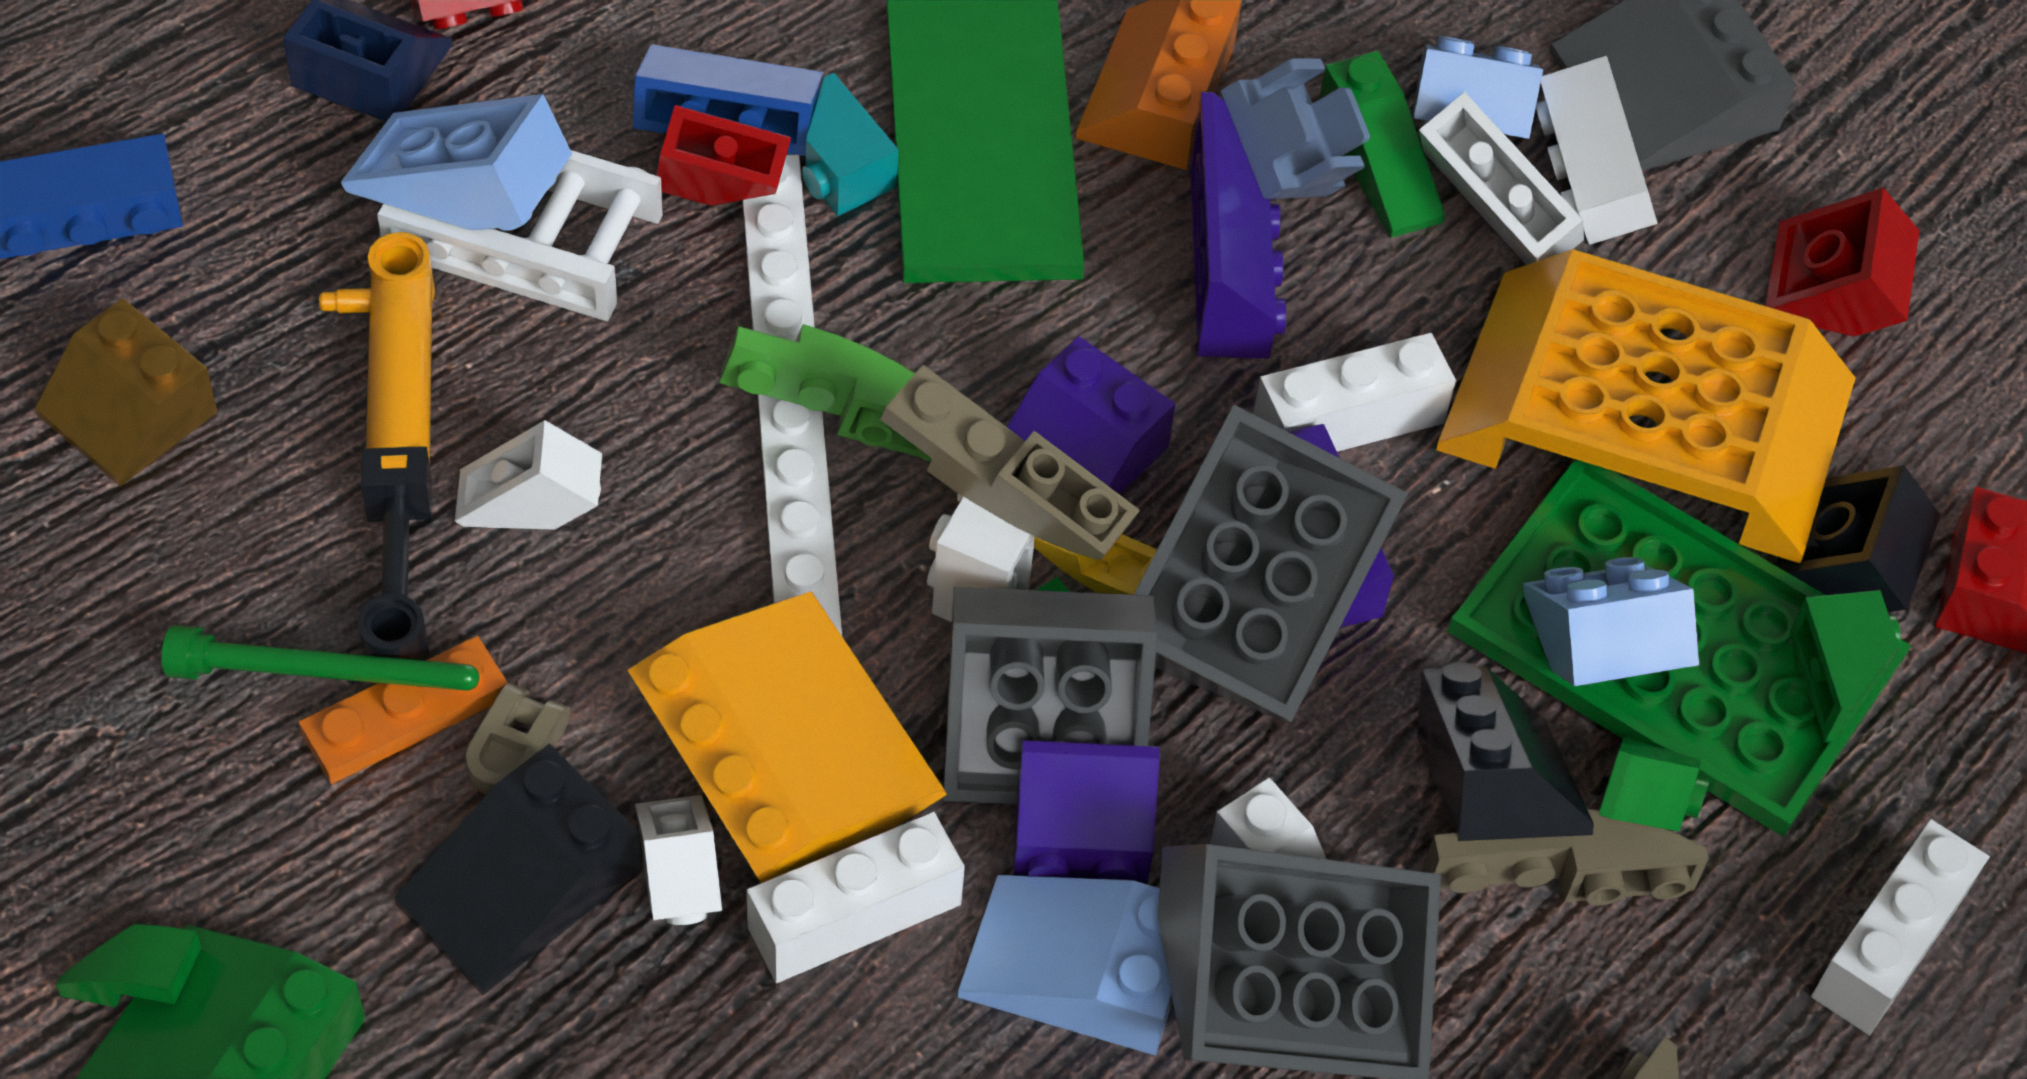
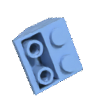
[1412,36,1543,139]
[1523,557,1699,686]

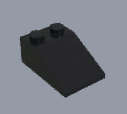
[394,743,642,995]

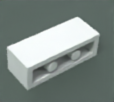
[1536,56,1658,245]
[1419,92,1584,265]
[1253,333,1456,452]
[747,812,965,984]
[1811,819,1990,1036]

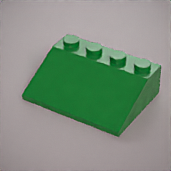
[75,925,365,1079]

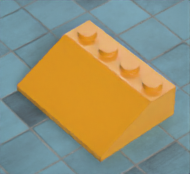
[628,591,947,883]

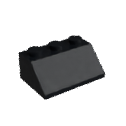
[1417,662,1594,841]

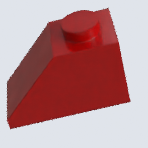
[656,105,791,206]

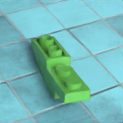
[720,324,932,462]

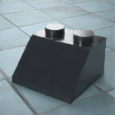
[1767,465,1941,612]

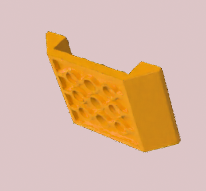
[1436,249,1856,563]

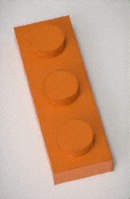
[298,636,508,785]

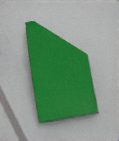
[56,924,202,1008]

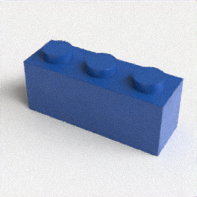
[633,44,824,156]
[0,133,183,259]

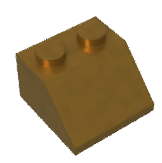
[35,298,217,487]

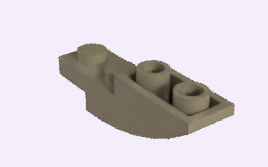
[880,365,1140,561]
[1424,809,1709,905]

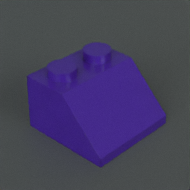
[1007,336,1175,495]
[1013,740,1159,884]

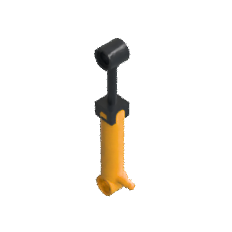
[319,232,435,660]

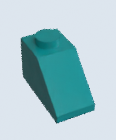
[802,73,899,217]

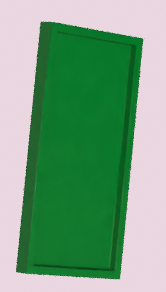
[886,0,1084,283]

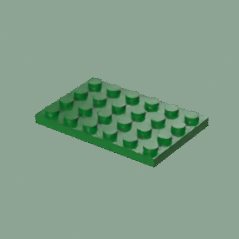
[1447,459,1912,837]

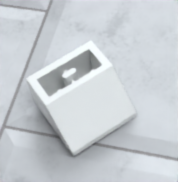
[927,493,1035,622]

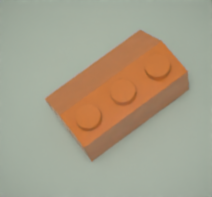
[1075,0,1242,170]

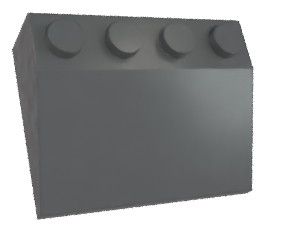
[1134,405,1408,724]
[1158,844,1441,1079]

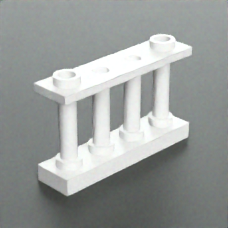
[377,150,663,322]

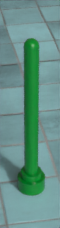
[162,625,480,691]

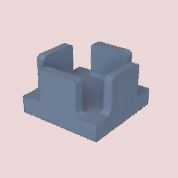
[1220,58,1370,199]

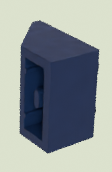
[283,0,452,122]

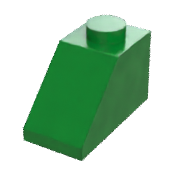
[1790,590,1901,742]
[1598,736,1709,832]

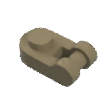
[466,683,571,795]

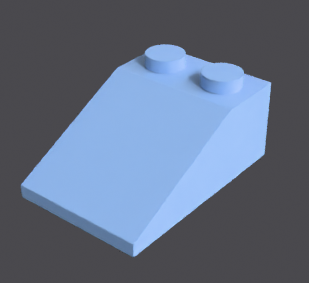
[341,94,572,231]
[957,875,1173,1056]

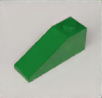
[1319,51,1445,238]

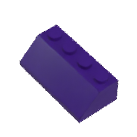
[1189,92,1286,359]

